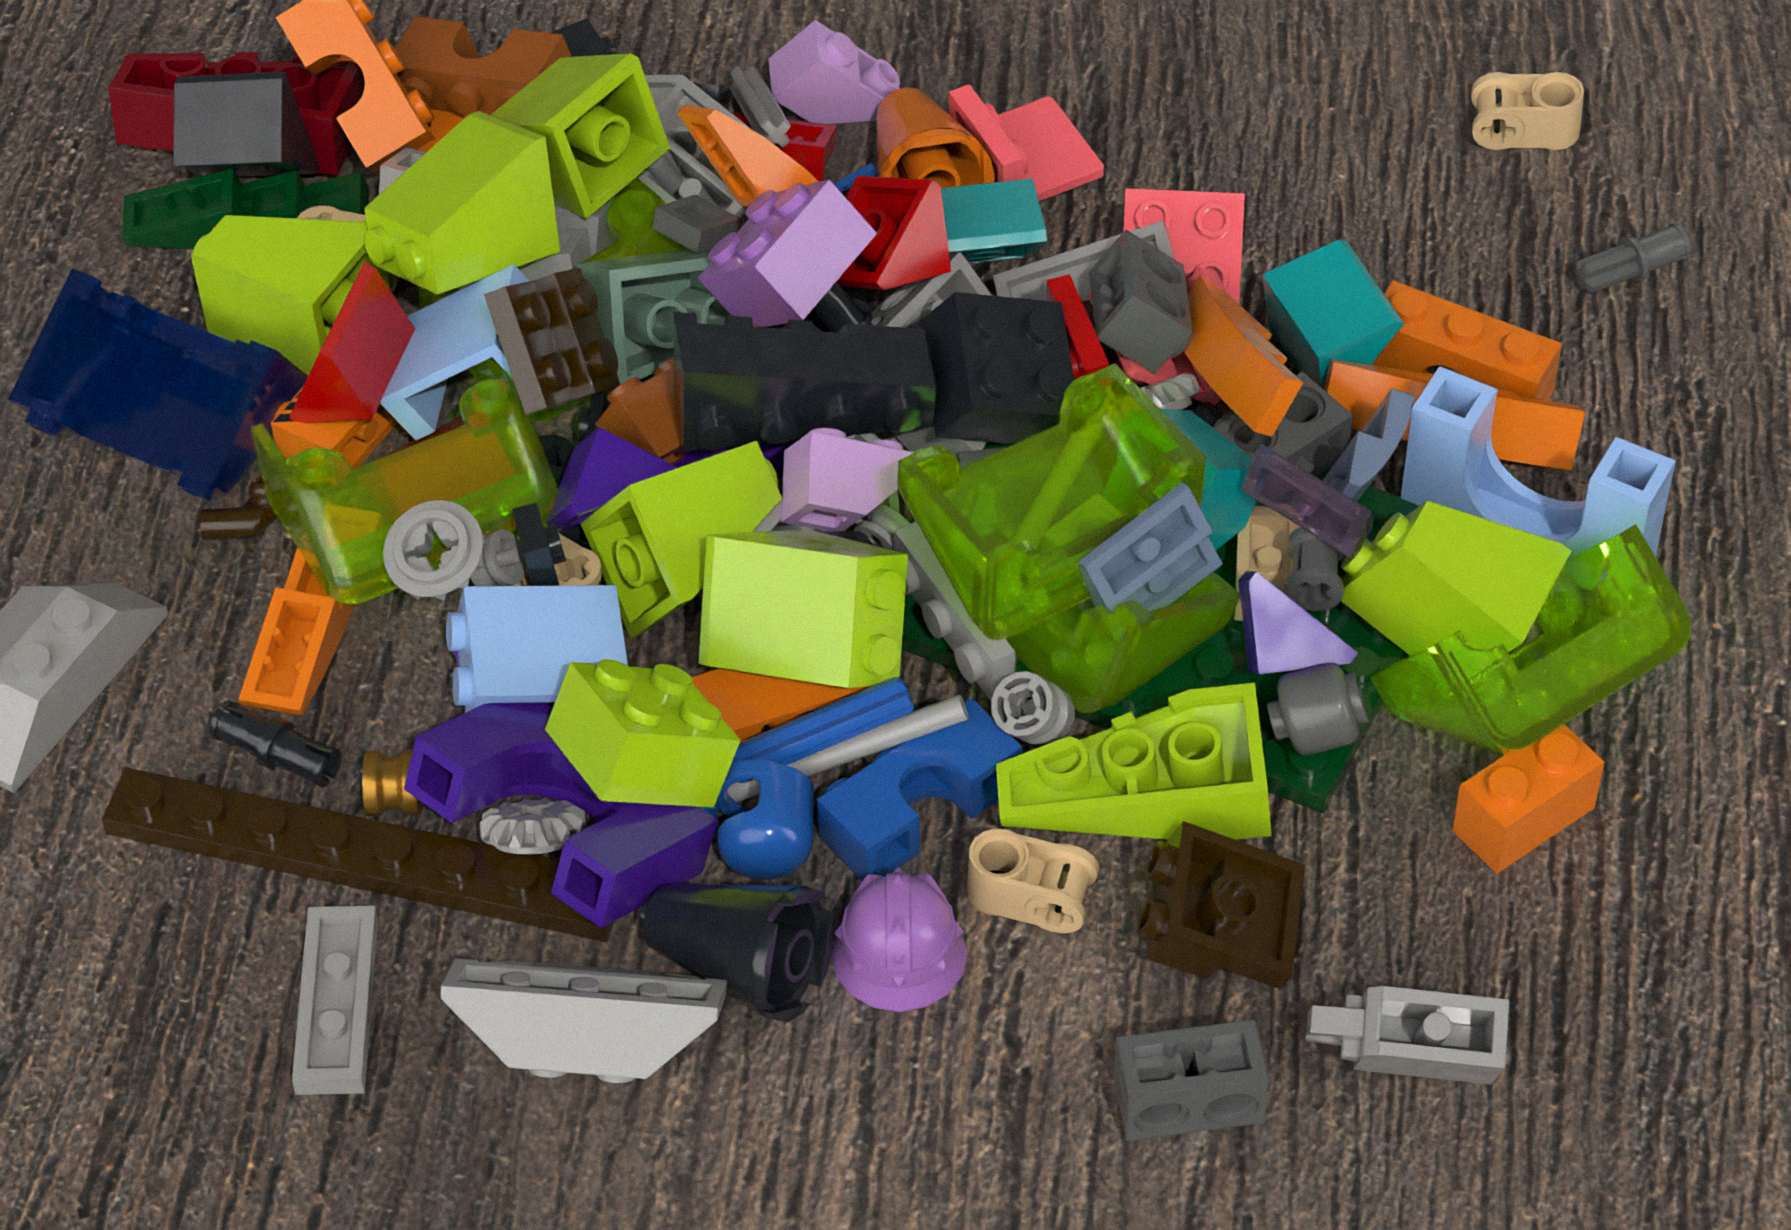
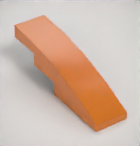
[676,105,819,207]
[1184,274,1303,437]
[1324,359,1586,471]
[238,503,384,716]

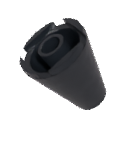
[639,883,835,1022]

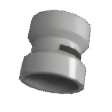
[991,671,1075,747]

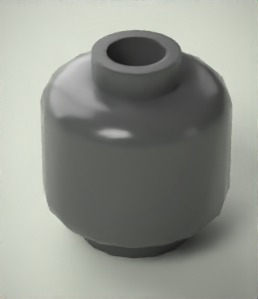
[1267,663,1369,755]

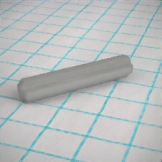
[730,66,791,148]

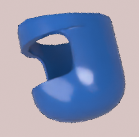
[716,760,814,880]

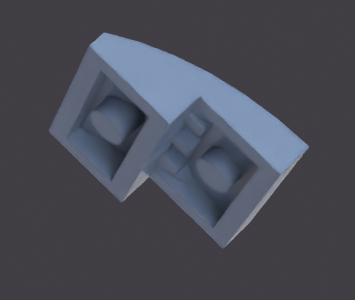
[1307,388,1415,529]
[1078,482,1223,642]

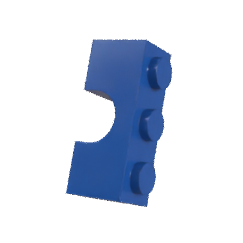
[817,698,1022,881]

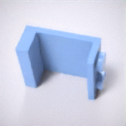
[380,264,529,441]
[446,585,628,713]

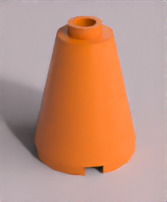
[876,88,995,188]

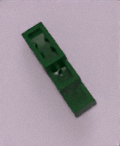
[122,168,369,249]

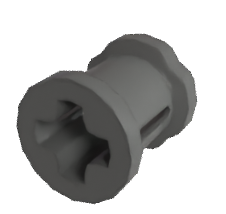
[1285,525,1344,611]

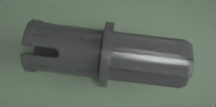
[1574,223,1692,293]

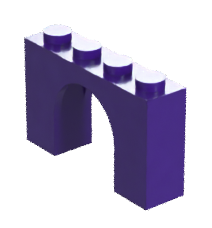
[404,702,718,929]

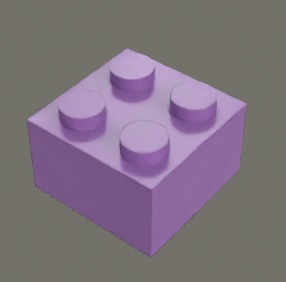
[698,179,877,328]

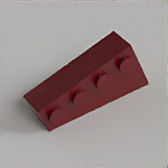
[108,52,365,176]

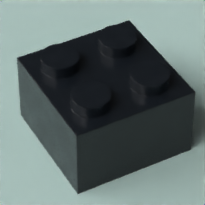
[918,292,1081,446]

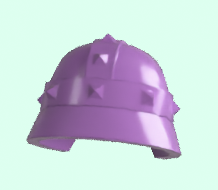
[832,868,968,1012]

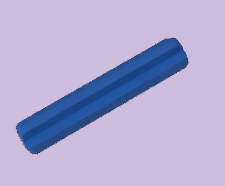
[732,677,914,783]

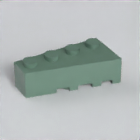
[576,248,771,391]

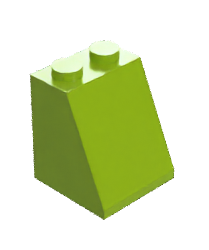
[491,53,670,219]
[364,111,561,294]
[190,215,391,378]
[580,441,782,639]
[1341,500,1572,689]
[698,529,908,688]

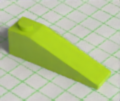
[996,683,1272,840]

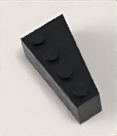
[674,312,936,451]

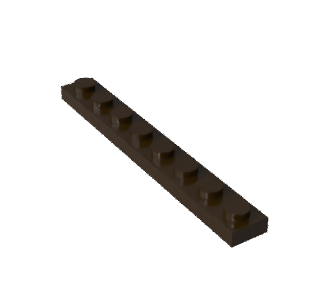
[102,767,615,942]

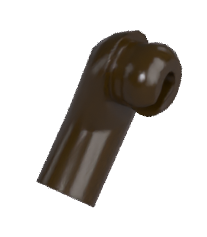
[200,476,287,540]

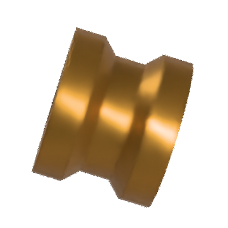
[362,749,423,816]

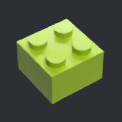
[545,659,741,808]

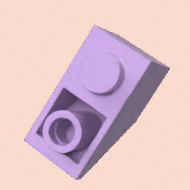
[768,20,900,124]
[781,428,926,531]

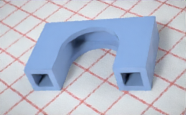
[1401,366,1676,602]

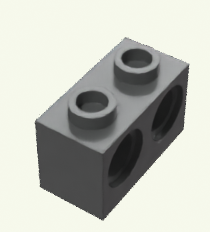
[1089,230,1193,374]
[1212,371,1353,507]
[1114,1019,1269,1141]

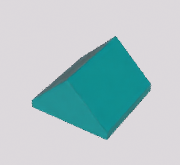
[941,178,1047,264]
[1262,240,1404,390]

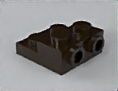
[484,268,621,415]
[1137,821,1305,989]

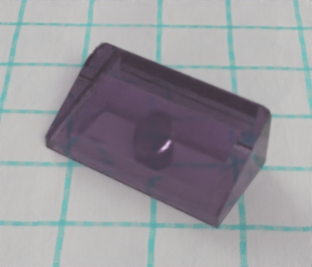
[1241,444,1373,557]

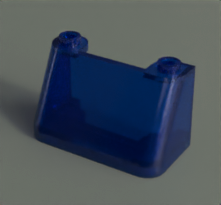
[8,268,308,501]

